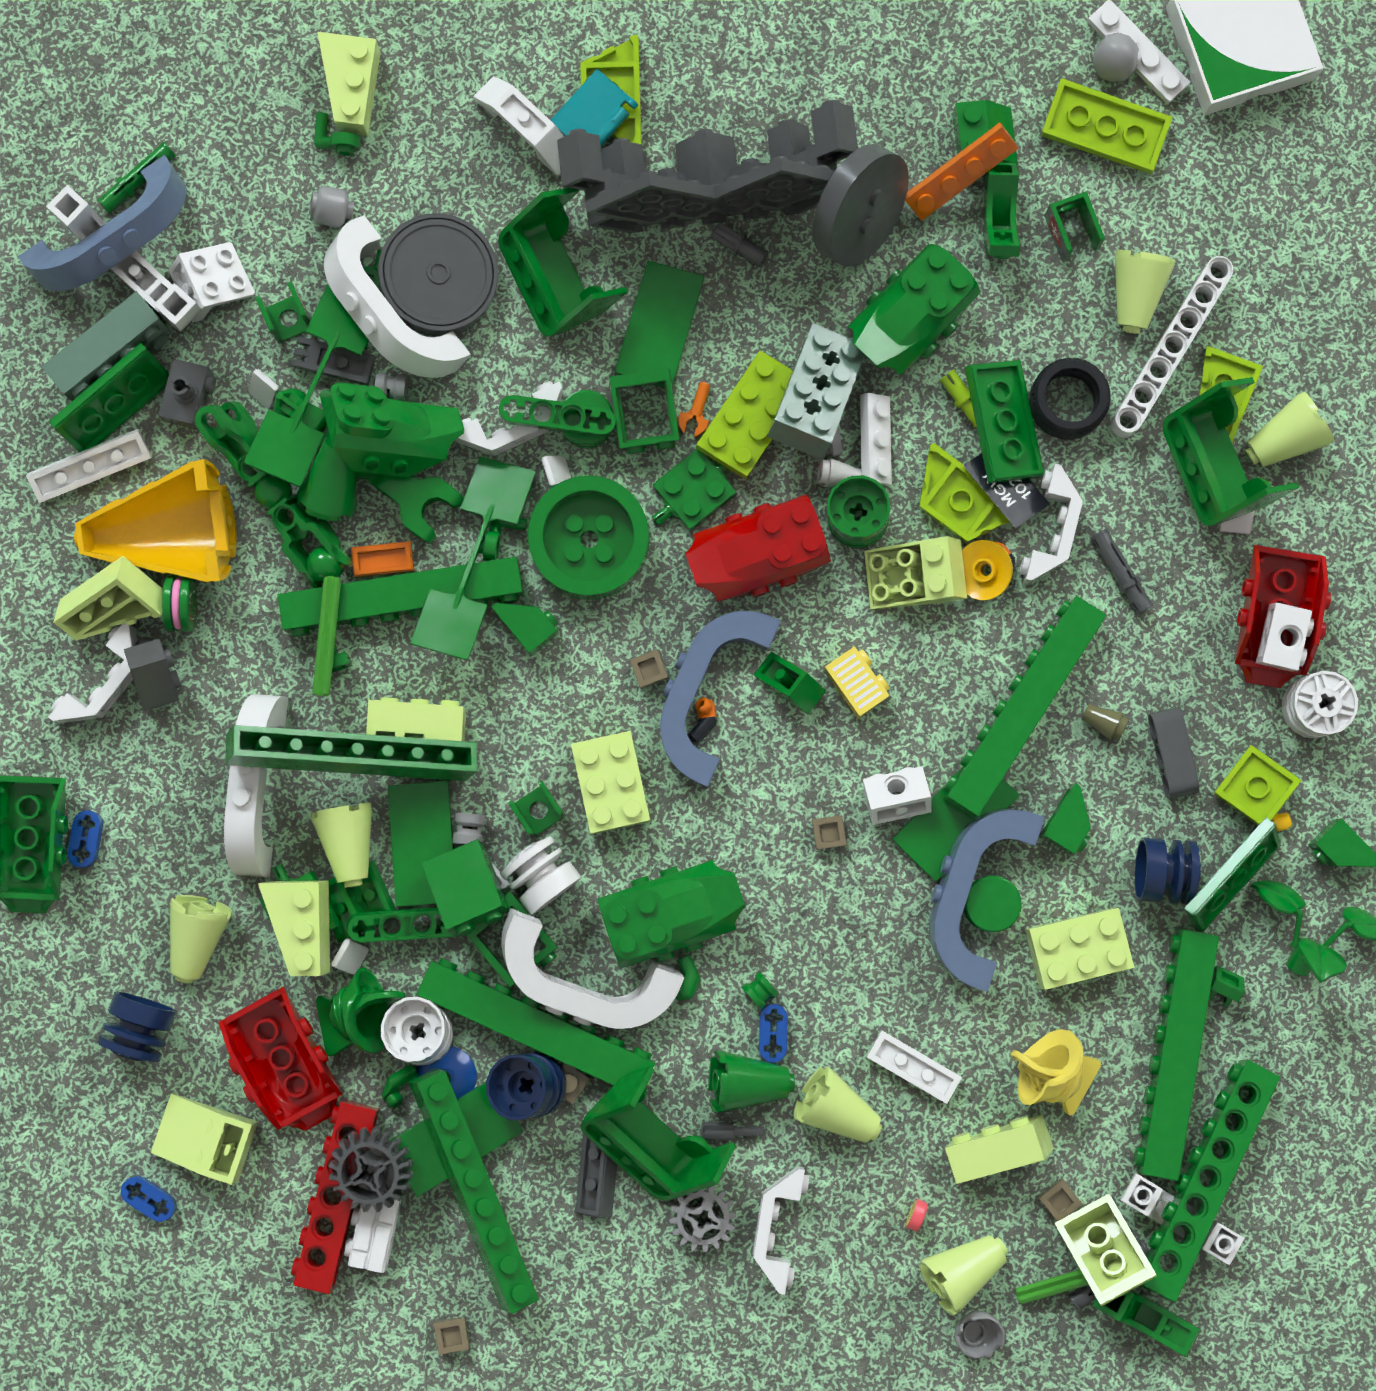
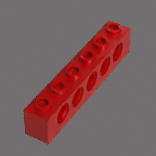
[291,1100,380,1294]

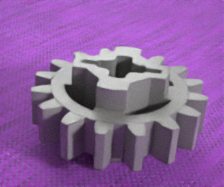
[669,1186,736,1252]

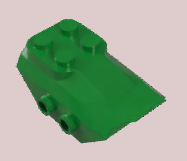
[847,244,981,376]
[319,383,464,477]
[0,775,68,914]
[597,860,746,969]

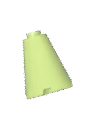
[1115,250,1176,334]
[1245,392,1334,467]
[310,802,372,888]
[170,895,232,983]
[794,1066,882,1143]
[919,1235,1008,1316]

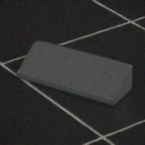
[575,1134,617,1218]

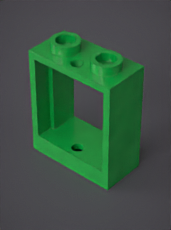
[609,368,681,454]
[466,891,558,987]

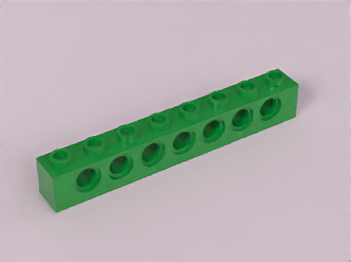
[1140,1059,1280,1302]

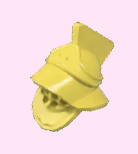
[1010,1029,1101,1116]

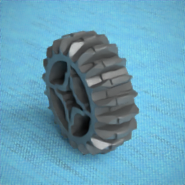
[329,1127,414,1212]

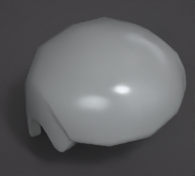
[1093,32,1139,83]
[954,1310,1005,1359]

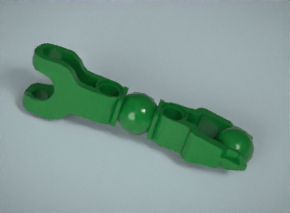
[273,388,464,544]
[195,401,351,588]

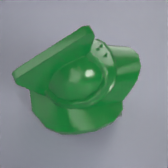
[316,967,406,1056]

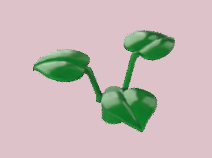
[1250,880,1376,983]

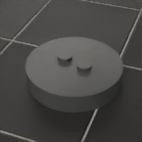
[813,144,909,267]
[378,213,498,336]

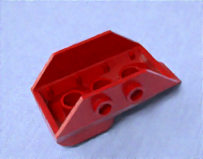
[685,494,831,602]
[1234,545,1331,688]
[218,986,343,1131]

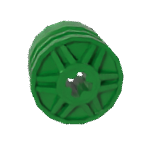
[827,475,890,548]

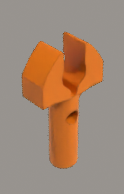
[678,382,710,438]

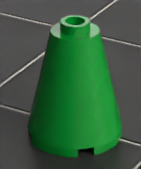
[297,436,357,521]
[708,1050,795,1113]

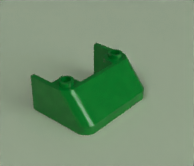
[498,188,628,337]
[1162,377,1299,526]
[580,1066,736,1201]

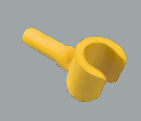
[1272,812,1292,831]

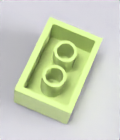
[571,731,651,835]
[1025,908,1135,990]

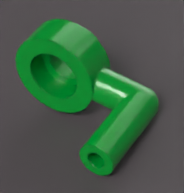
[314,112,361,156]
[478,518,528,561]

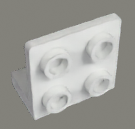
[168,242,255,323]

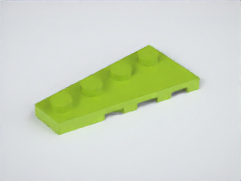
[1199,346,1263,442]

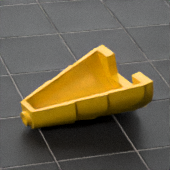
[74,459,237,582]

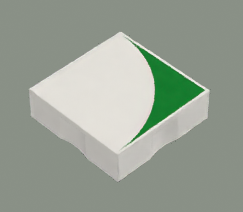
[1166,0,1323,116]

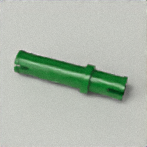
[97,141,176,214]

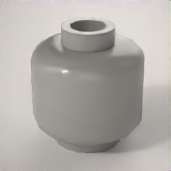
[309,186,354,228]

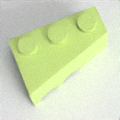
[318,32,380,136]
[53,556,163,641]
[366,697,466,741]
[258,880,330,976]
[945,1113,1054,1184]

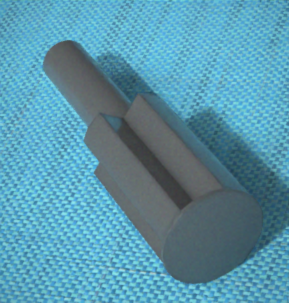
[701,1122,764,1140]

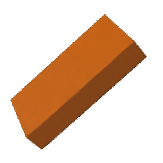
[351,541,415,578]

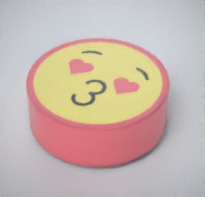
[905,1198,928,1232]

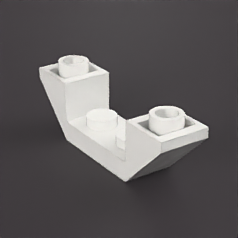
[473,76,564,177]
[455,381,563,456]
[1019,464,1083,584]
[48,623,137,723]
[753,1166,809,1295]
[1120,1173,1245,1265]

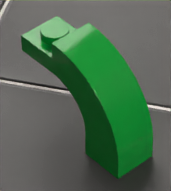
[983,162,1020,259]
[1092,1290,1202,1357]

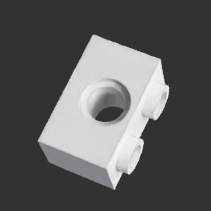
[1256,602,1314,672]
[863,766,932,825]

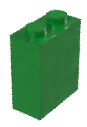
[422,839,509,936]

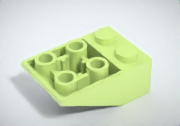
[864,536,967,610]
[151,1093,258,1185]

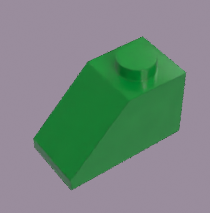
[491,603,559,656]
[754,651,826,714]
[1039,783,1091,855]
[1308,818,1376,867]

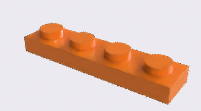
[905,122,1019,221]

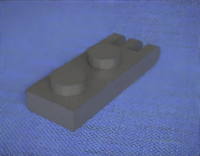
[290,337,376,386]

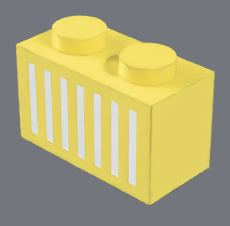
[823,646,890,719]

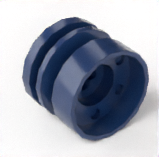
[1134,837,1201,904]
[97,991,177,1062]
[486,1053,566,1120]

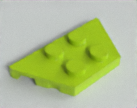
[580,34,642,144]
[918,442,1010,543]

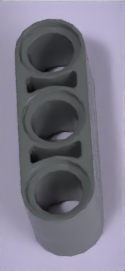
[1148,707,1200,799]

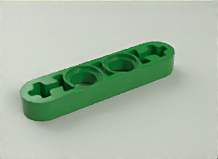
[499,395,616,437]
[347,908,457,943]

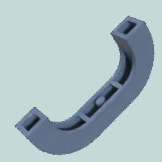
[18,155,187,291]
[660,611,781,788]
[929,809,1045,992]

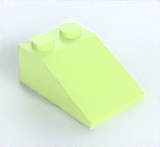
[1055,1194,1157,1306]

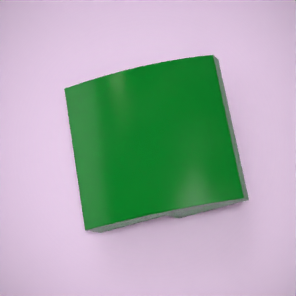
[329,860,396,943]

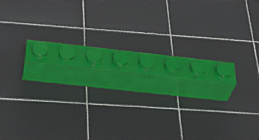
[277,556,524,637]
[943,595,1107,819]
[225,725,477,781]
[1133,929,1219,1181]
[416,958,656,1085]
[408,1069,539,1314]

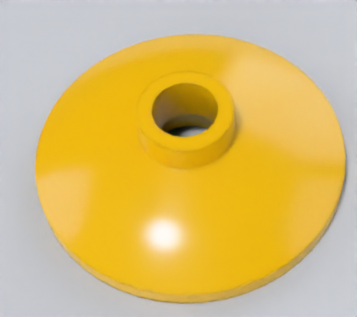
[962,540,1013,600]

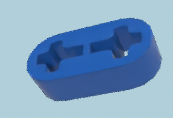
[68,810,103,868]
[759,1003,788,1063]
[121,1176,177,1222]

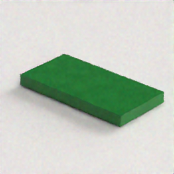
[615,260,705,388]
[48,343,169,452]
[965,360,1044,483]
[892,767,1020,882]
[388,781,454,907]
[1184,817,1281,933]
[391,1081,523,1197]

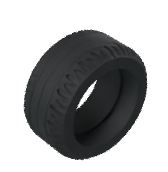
[1029,358,1111,440]

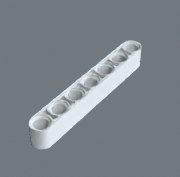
[1111,256,1233,438]

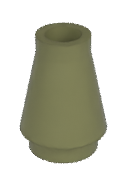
[1081,704,1129,741]

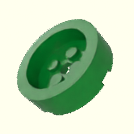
[528,475,649,600]

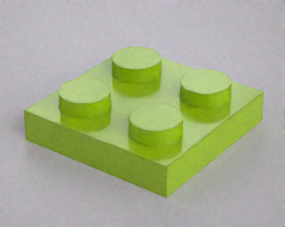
[1214,745,1302,826]

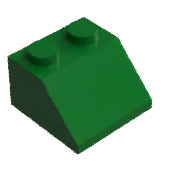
[952,100,1018,165]

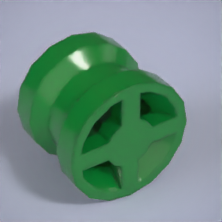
[741,971,779,1010]

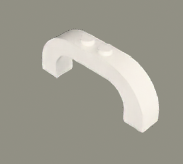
[46,185,202,332]
[324,216,471,378]
[224,694,288,878]
[501,908,684,1029]

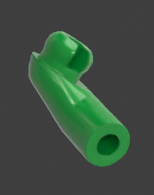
[676,955,700,1001]
[382,1063,418,1108]

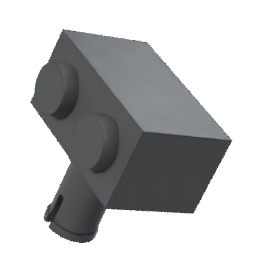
[158,359,216,430]
[124,637,181,711]

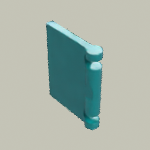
[550,69,638,146]

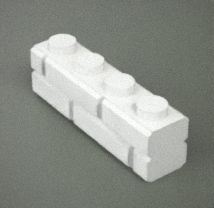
[344,1147,404,1273]

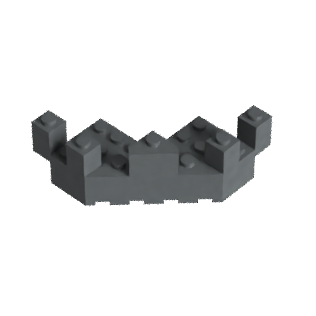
[557,100,858,233]

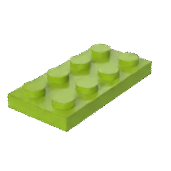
[1040,78,1172,174]
[696,350,793,480]

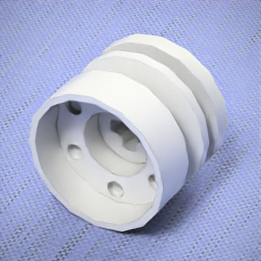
[1281,671,1358,738]
[500,836,582,916]
[381,997,454,1066]

